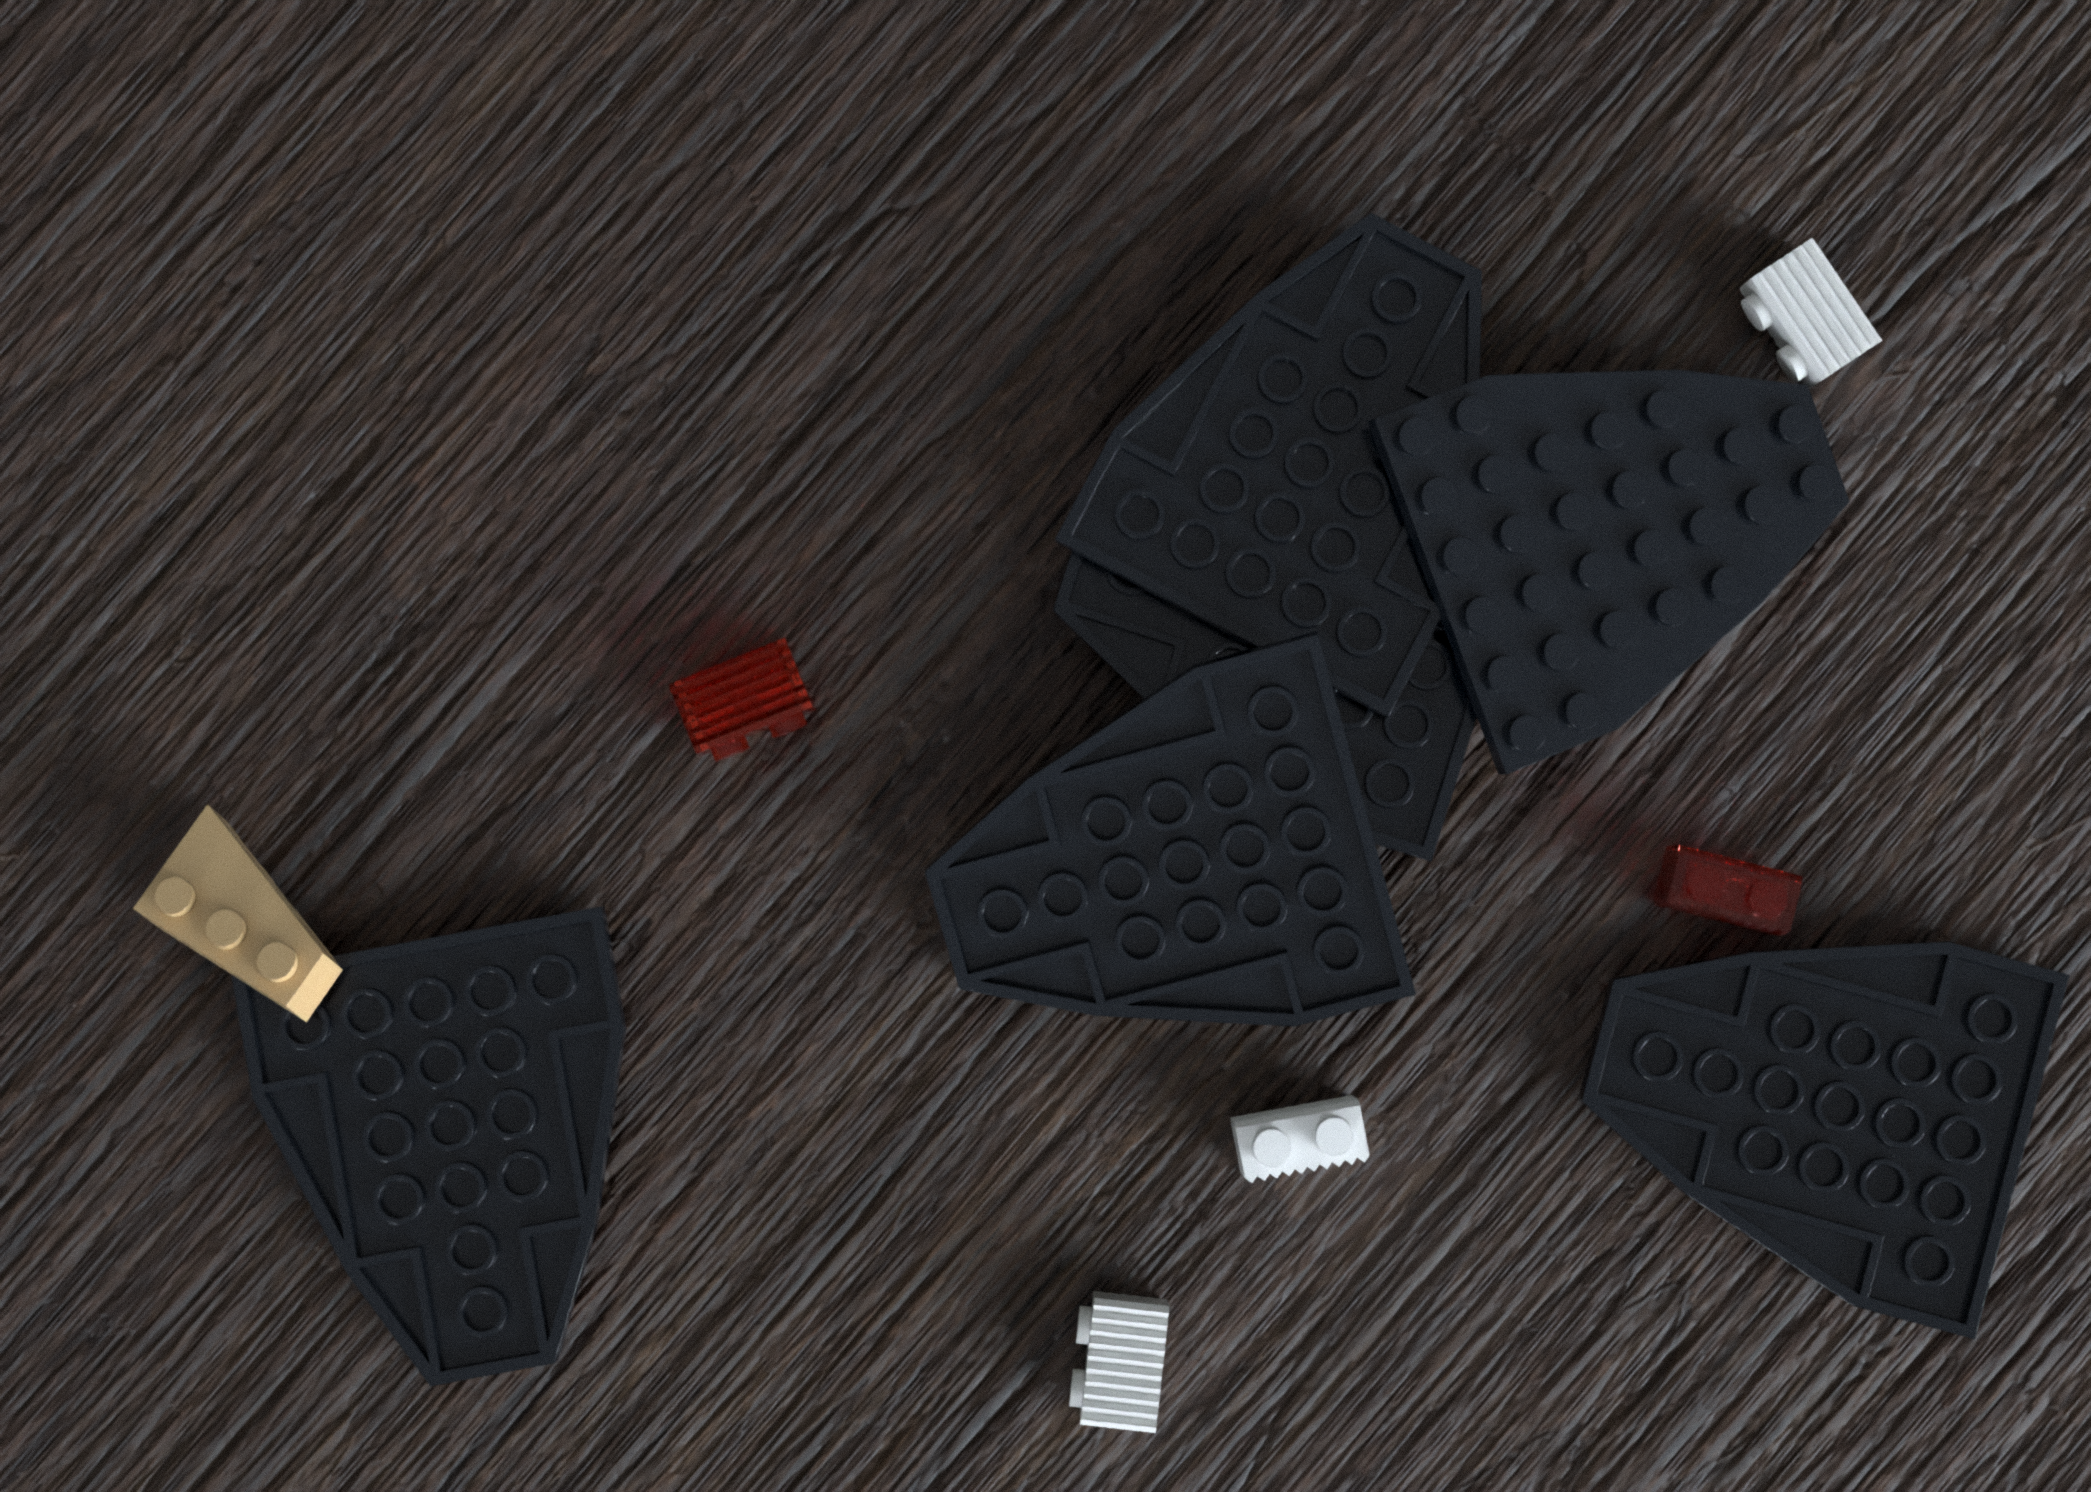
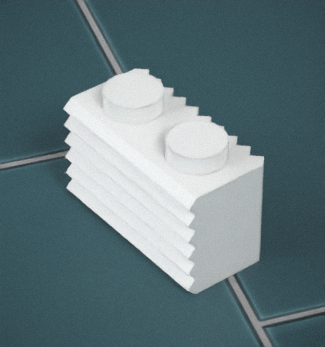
[1740,238,1882,389]
[1230,1095,1369,1183]
[1069,1291,1170,1433]

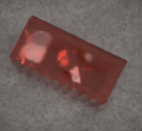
[668,637,816,762]
[1653,845,1802,936]

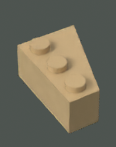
[133,804,343,1022]

